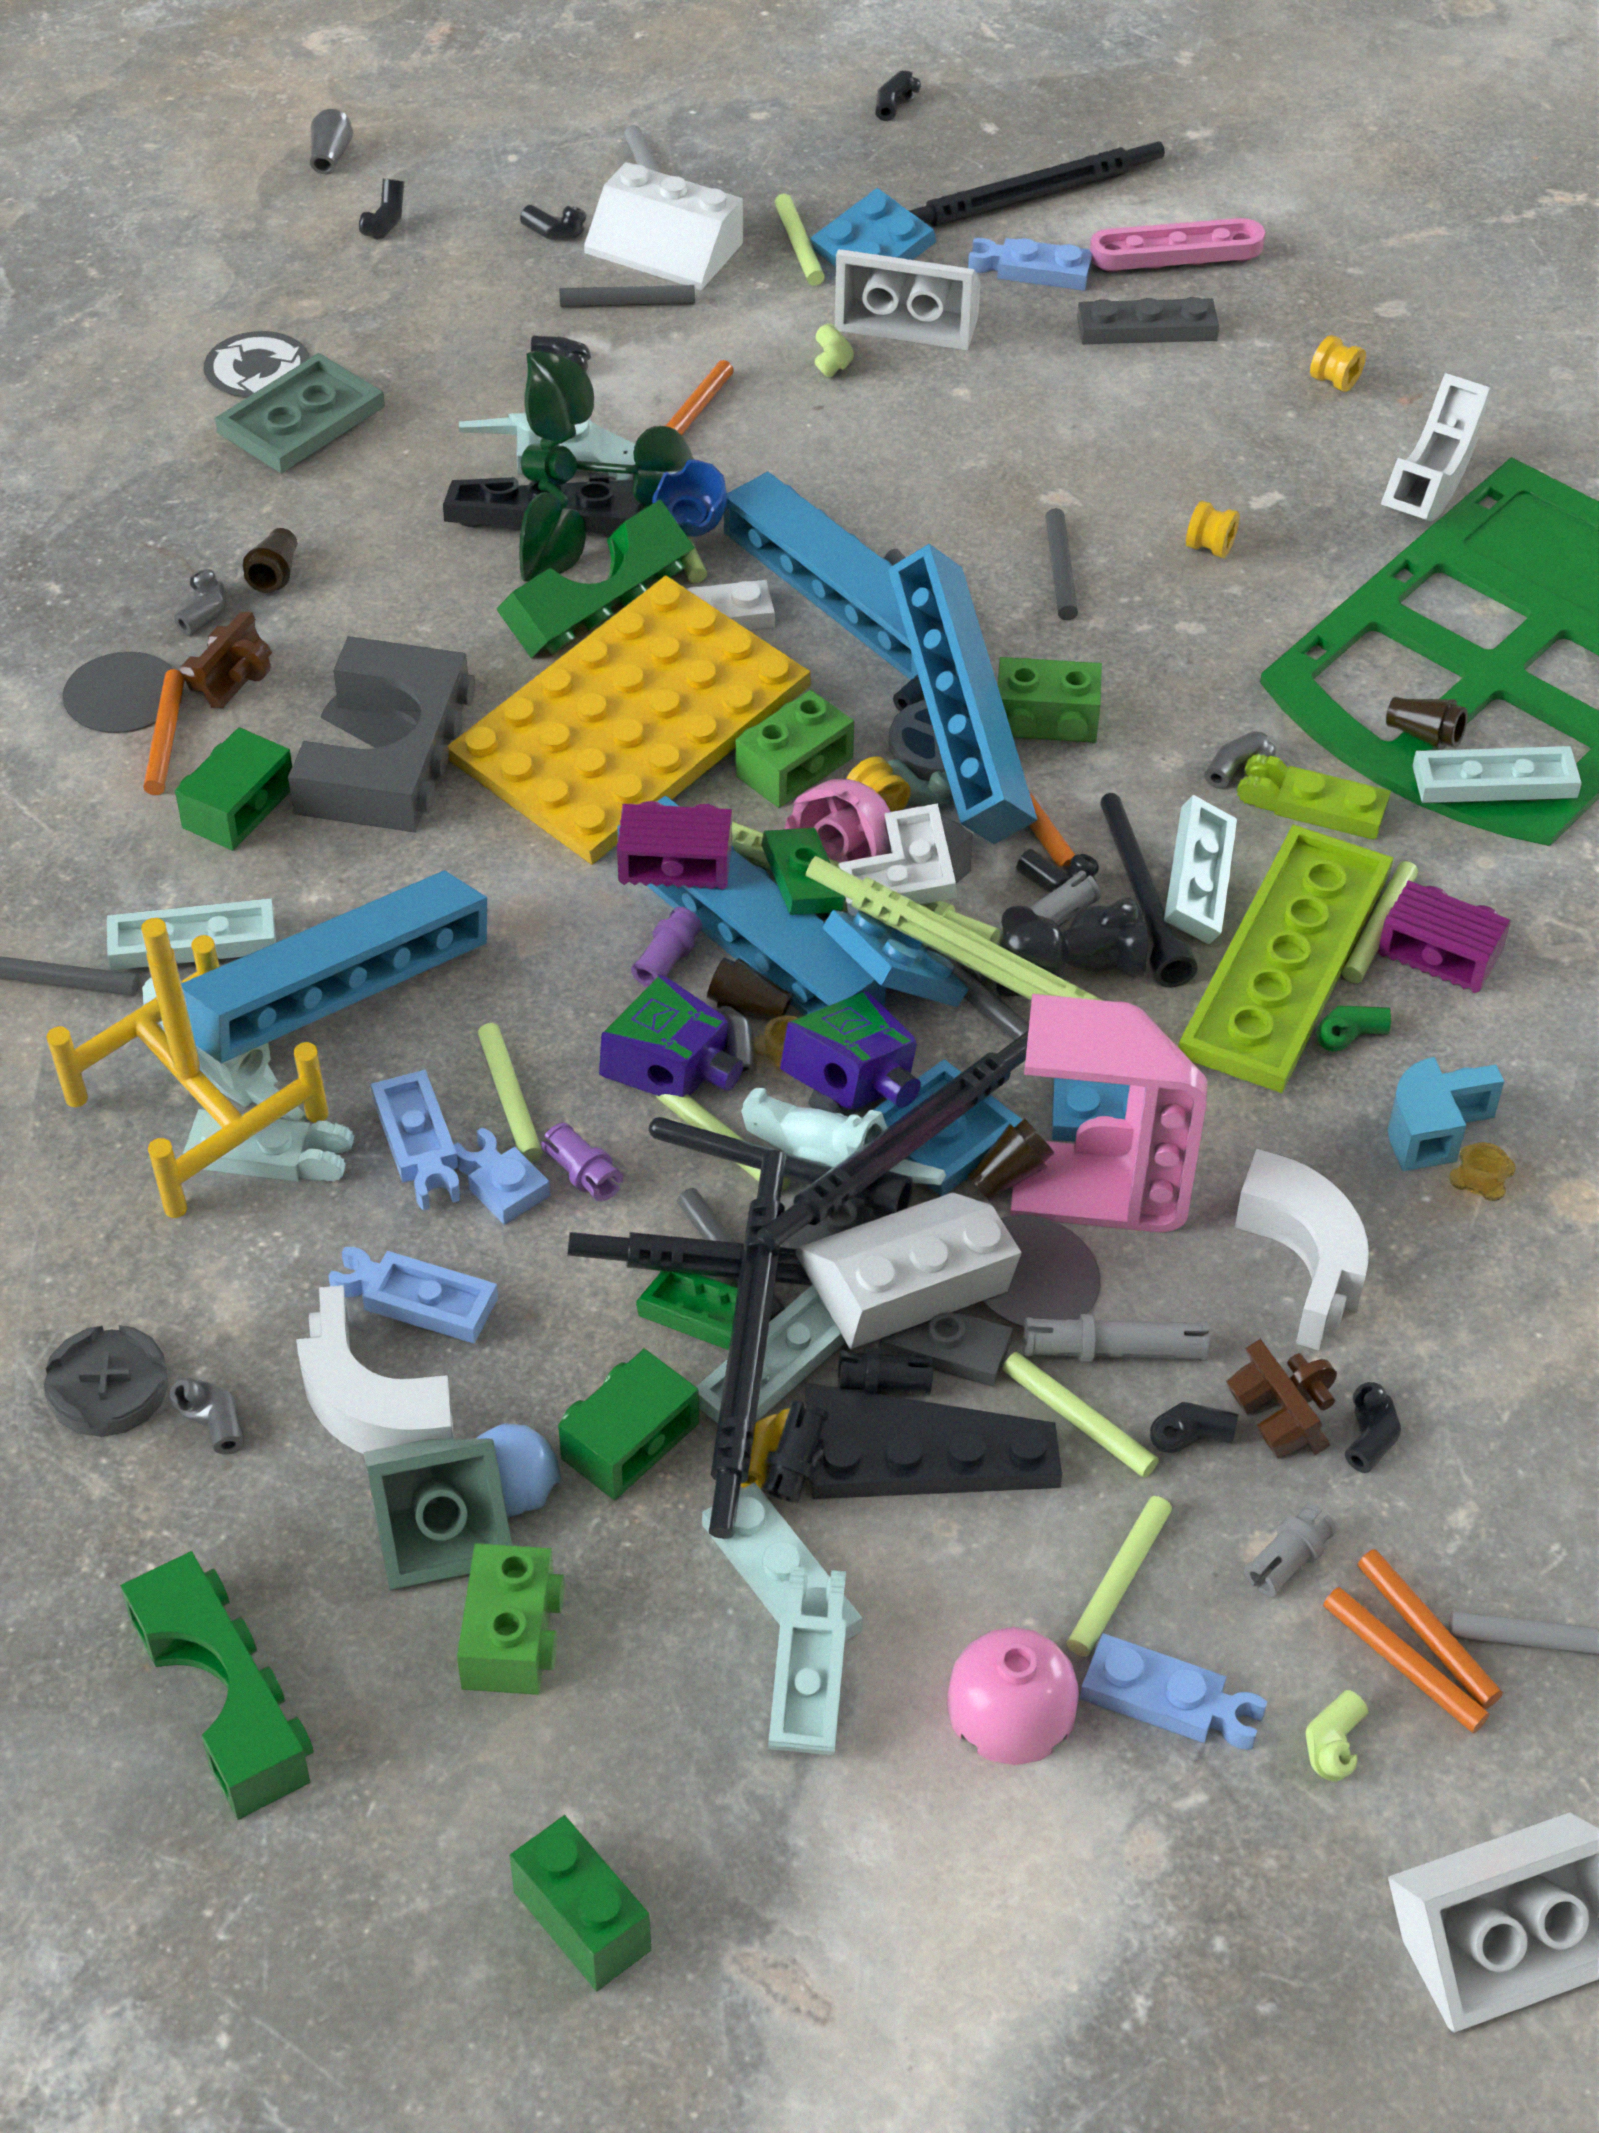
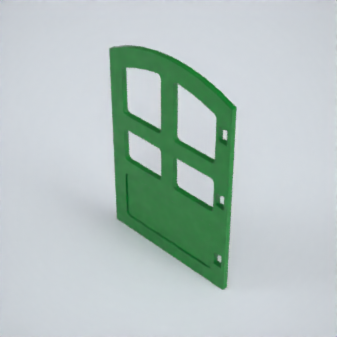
[1260,457,1599,846]

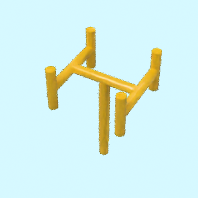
[46,918,329,1218]

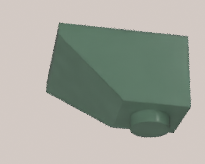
[363,1438,512,1590]

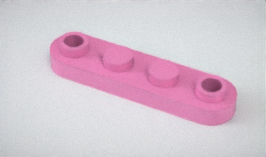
[1090,218,1265,272]

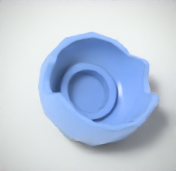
[476,1423,561,1517]

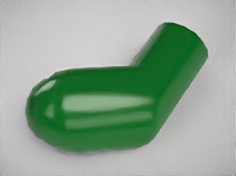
[1316,1005,1391,1052]

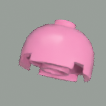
[785,779,891,863]
[947,1627,1079,1765]

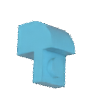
[1388,1057,1504,1171]

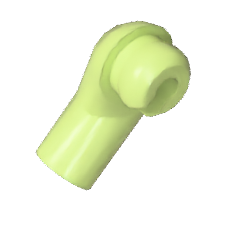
[815,324,854,378]
[1305,1690,1368,1782]

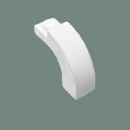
[1381,373,1493,521]
[1235,1149,1369,1351]
[296,1285,454,1454]

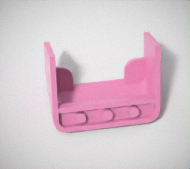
[1010,994,1208,1232]

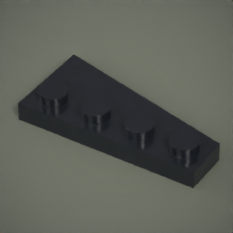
[443,472,644,537]
[805,1382,1062,1499]

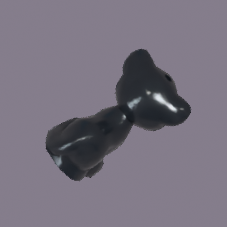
[996,897,1148,997]

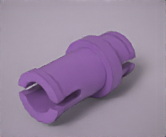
[631,907,703,987]
[541,1122,623,1202]

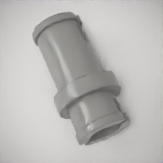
[1244,1503,1337,1597]

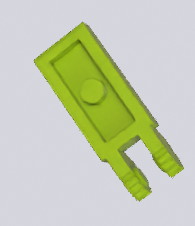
[1236,753,1391,840]

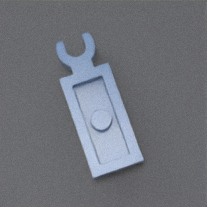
[968,238,1092,291]
[370,1069,460,1210]
[328,1247,498,1344]
[1080,1633,1267,1750]

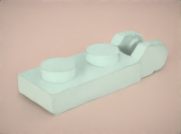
[183,1109,355,1182]
[768,1566,847,1756]

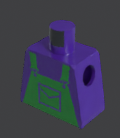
[599,974,743,1097]
[780,991,921,1109]

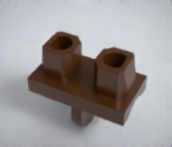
[180,612,272,708]
[1226,1338,1337,1459]

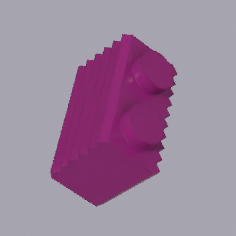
[617,801,732,890]
[1378,880,1511,993]

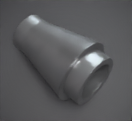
[310,109,353,174]

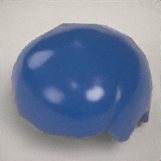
[652,459,727,537]

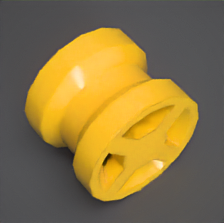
[1310,335,1366,392]
[1185,500,1240,558]
[846,756,911,812]

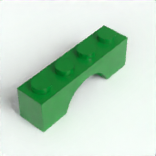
[496,499,695,658]
[120,1551,314,1820]

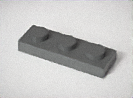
[1077,297,1219,344]

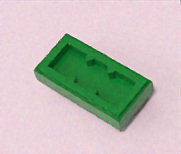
[761,828,845,915]
[636,1271,738,1350]

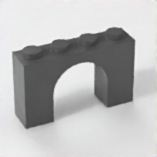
[288,636,475,833]

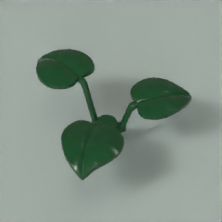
[519,352,694,582]

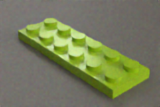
[1178,824,1394,1094]

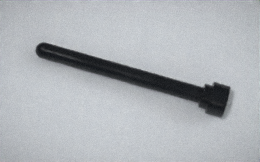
[1100,793,1198,988]
[649,1117,913,1217]

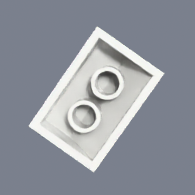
[584,162,743,291]
[835,249,981,350]
[796,1193,1021,1349]
[1388,1812,1599,2033]

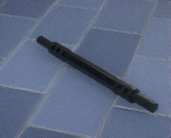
[908,141,1165,226]
[757,1031,1028,1251]
[709,1150,786,1539]
[567,1232,813,1286]

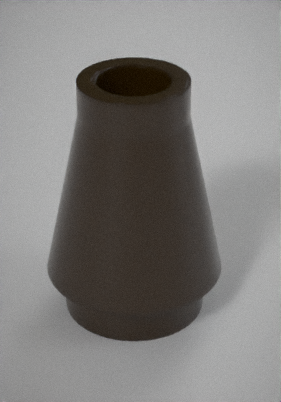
[243,528,298,593]
[1386,696,1468,750]
[707,957,793,1024]
[967,1118,1055,1202]

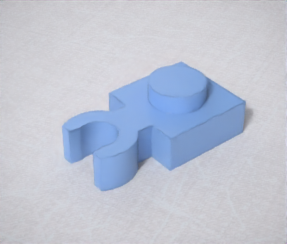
[454,1128,551,1225]

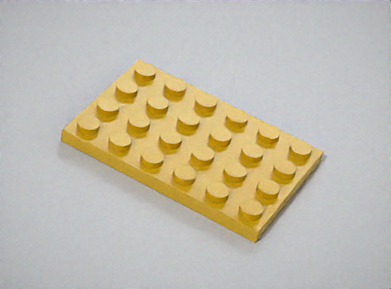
[448,575,811,865]

